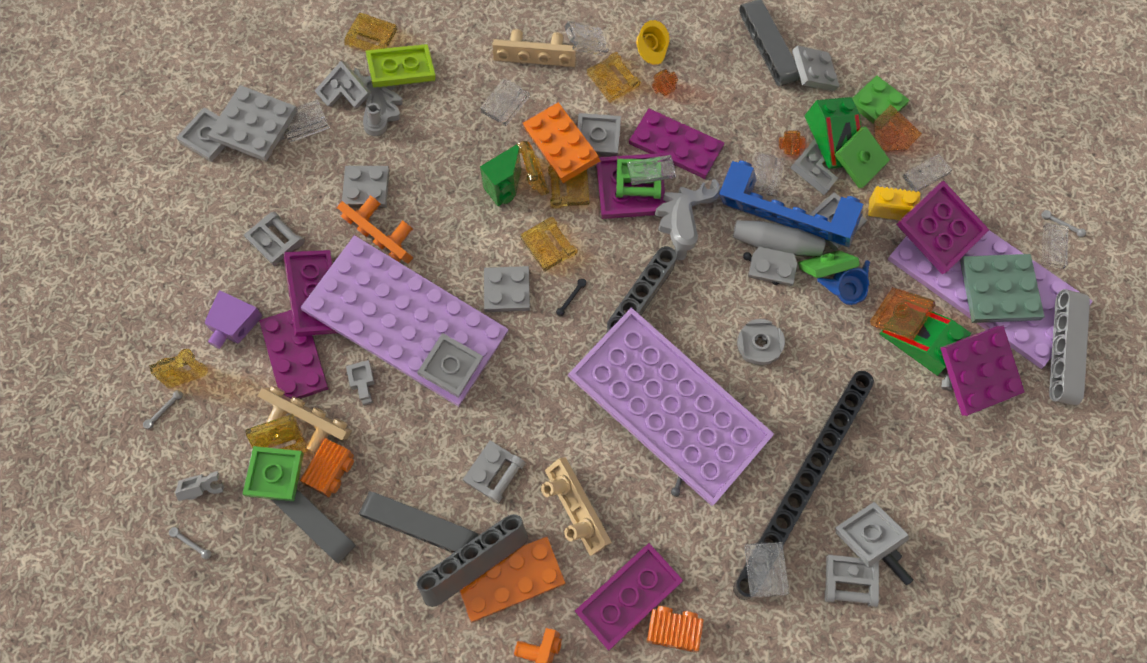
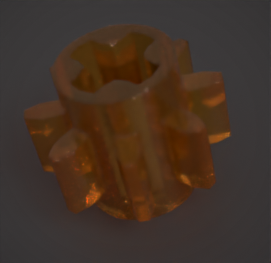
[651,69,678,96]
[779,130,806,155]

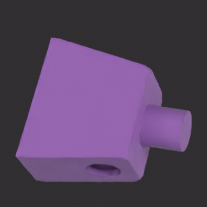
[205,290,262,349]

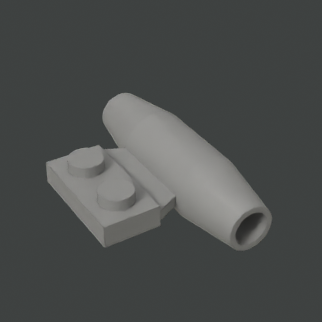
[733,220,825,286]

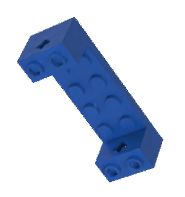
[719,160,864,248]

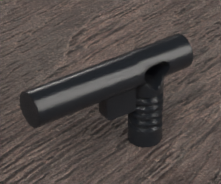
[882,549,914,586]

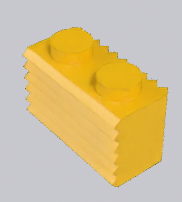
[868,186,920,220]

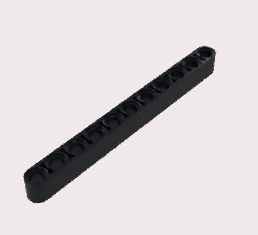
[733,371,874,600]

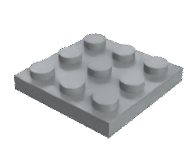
[208,85,298,162]

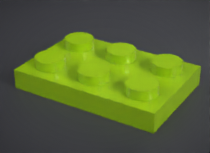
[366,44,435,88]

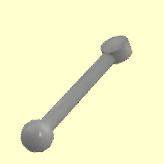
[1041,210,1086,237]
[143,390,183,429]
[169,527,211,559]

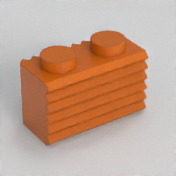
[300,438,354,497]
[646,606,704,653]

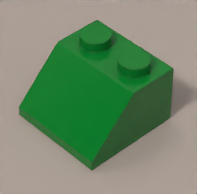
[480,144,521,206]

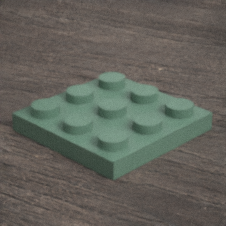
[960,254,1045,323]

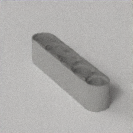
[1049,289,1090,405]

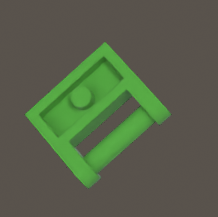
[616,159,661,199]

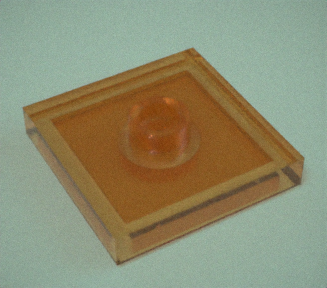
[870,287,936,340]

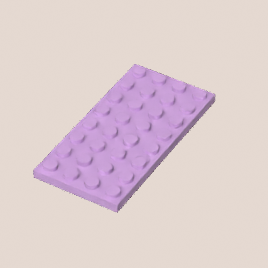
[887,230,1093,369]
[301,235,509,407]
[568,308,774,506]

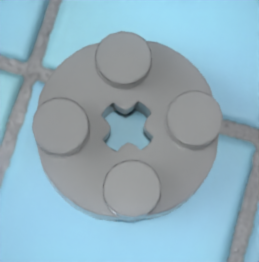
[737,319,785,365]

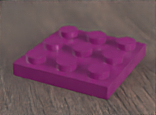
[596,153,666,219]
[896,180,989,274]
[940,325,1025,416]

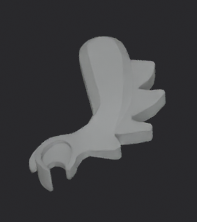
[347,63,403,136]
[655,179,721,260]

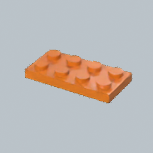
[522,102,600,183]
[460,536,565,623]

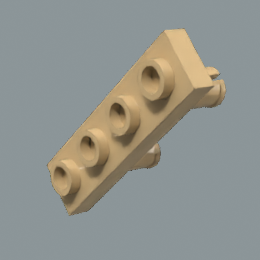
[493,29,576,67]
[258,386,352,453]
[541,457,612,556]

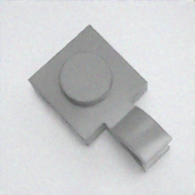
[346,360,375,405]
[175,471,224,501]

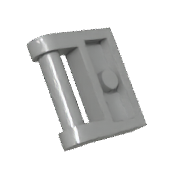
[244,212,305,267]
[463,440,526,504]
[825,555,879,607]

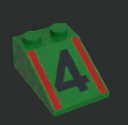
[804,97,862,169]
[880,301,972,376]

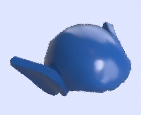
[817,260,870,305]

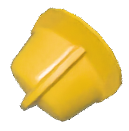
[636,20,670,65]

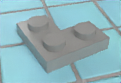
[314,61,371,108]
[790,139,838,195]

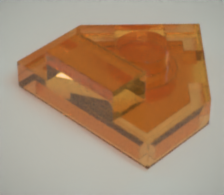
[874,105,922,151]

